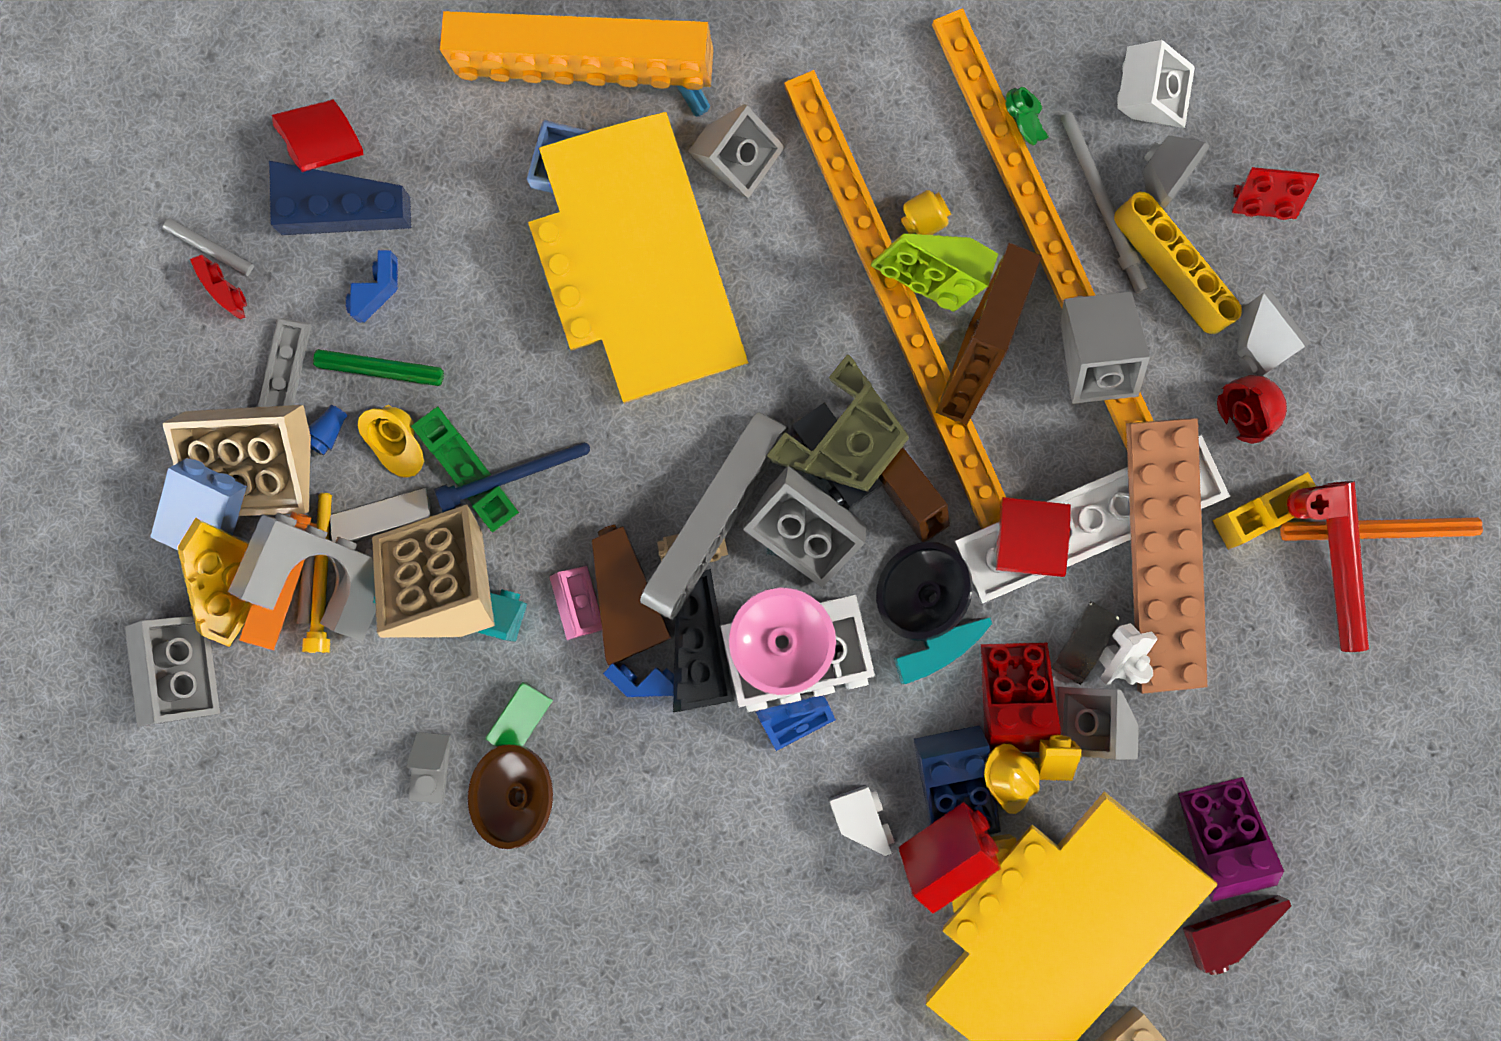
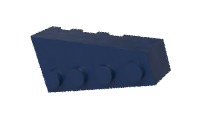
[269,161,411,235]

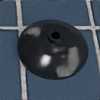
[876,542,973,641]

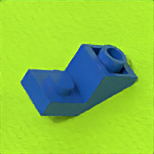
[346,250,398,323]
[603,663,674,697]

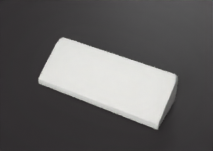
[330,488,434,543]

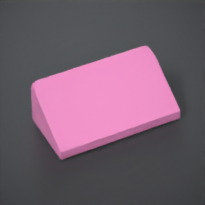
[550,566,602,640]

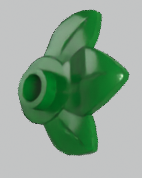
[1005,87,1049,146]

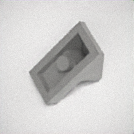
[406,732,451,804]

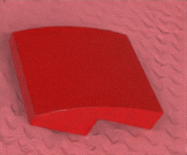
[272,99,364,172]
[996,497,1071,577]

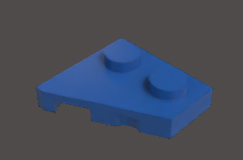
[756,695,836,751]

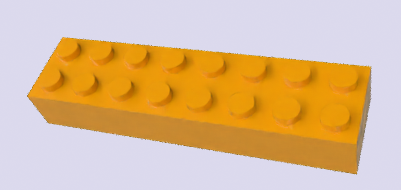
[440,11,713,90]

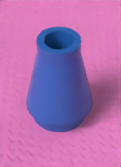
[309,405,347,456]

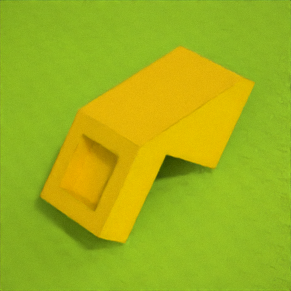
[1033,735,1081,781]

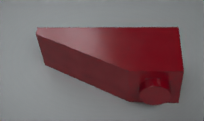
[1183,895,1292,975]

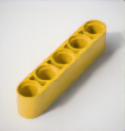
[1114,191,1242,334]

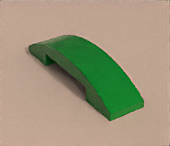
[411,406,519,533]

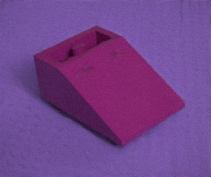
[1178,777,1284,902]

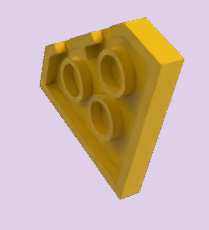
[177,517,252,647]

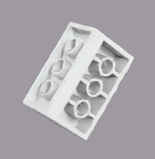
[721,595,875,712]

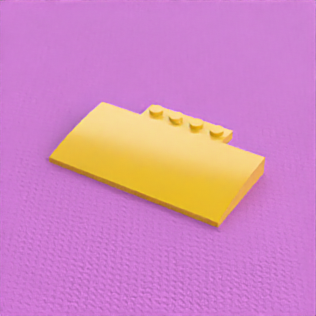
[528,112,749,404]
[926,791,1217,1041]

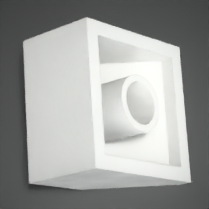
[1117,40,1195,128]

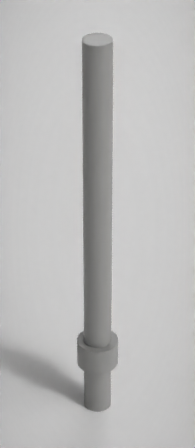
[1060,112,1148,294]

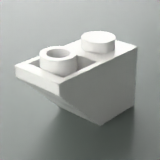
[829,785,894,856]

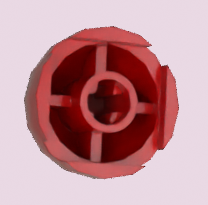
[1217,375,1287,444]

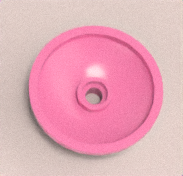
[729,588,836,695]

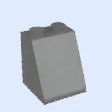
[1060,292,1150,404]

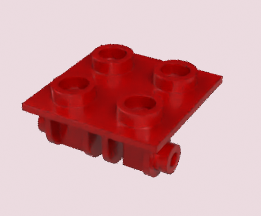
[1232,167,1319,220]

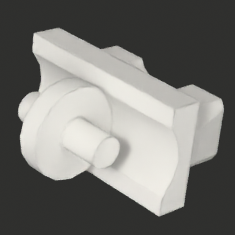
[1097,623,1158,685]

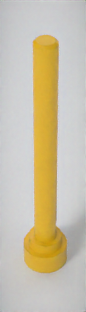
[302,493,332,653]

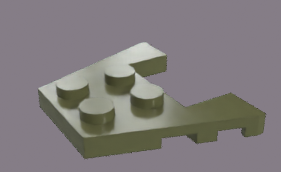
[767,354,909,491]

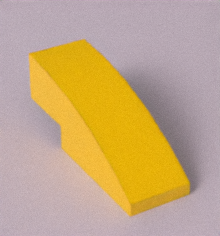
[1212,472,1316,550]

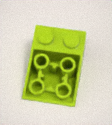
[871,233,998,312]

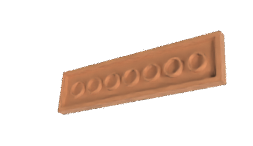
[1126,418,1208,694]

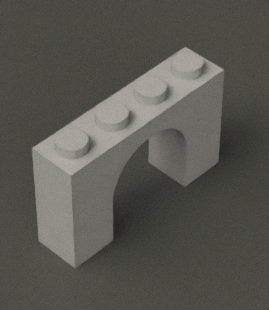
[228,513,376,641]

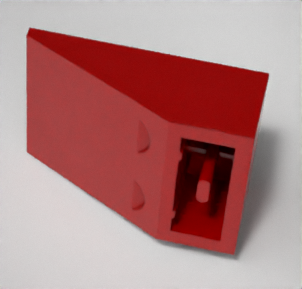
[981,642,1061,753]

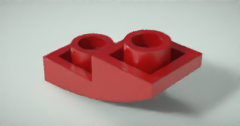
[190,255,247,319]

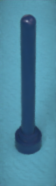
[434,442,590,512]

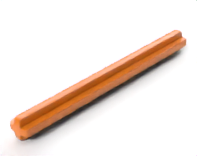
[1280,517,1483,541]

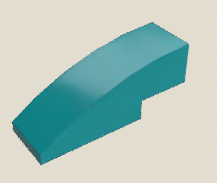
[894,617,992,685]

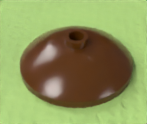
[468,745,553,849]

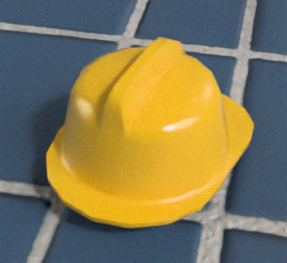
[357,405,424,478]
[984,744,1040,814]

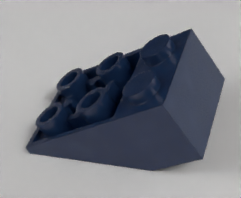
[914,725,1001,835]

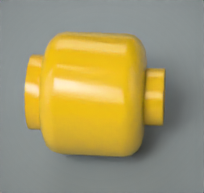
[900,190,951,235]

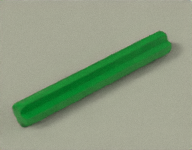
[313,349,444,386]

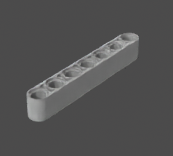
[641,412,788,619]

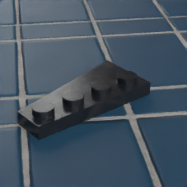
[673,569,734,713]

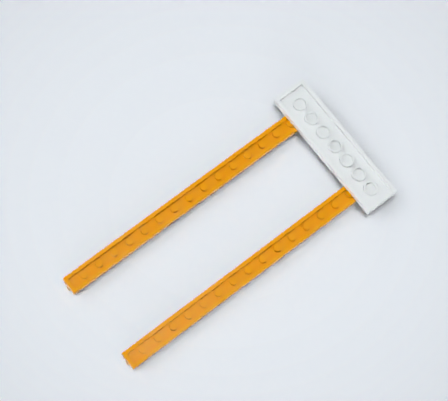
[784,8,1230,604]

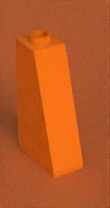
[239,511,317,650]

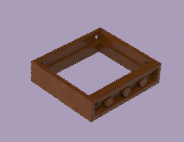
[935,243,1042,425]

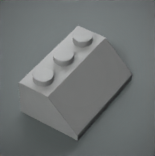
[743,466,866,588]
[125,616,220,727]

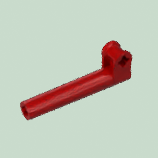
[1287,481,1369,652]

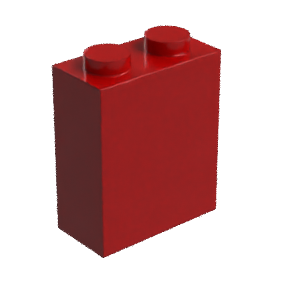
[898,802,1001,914]

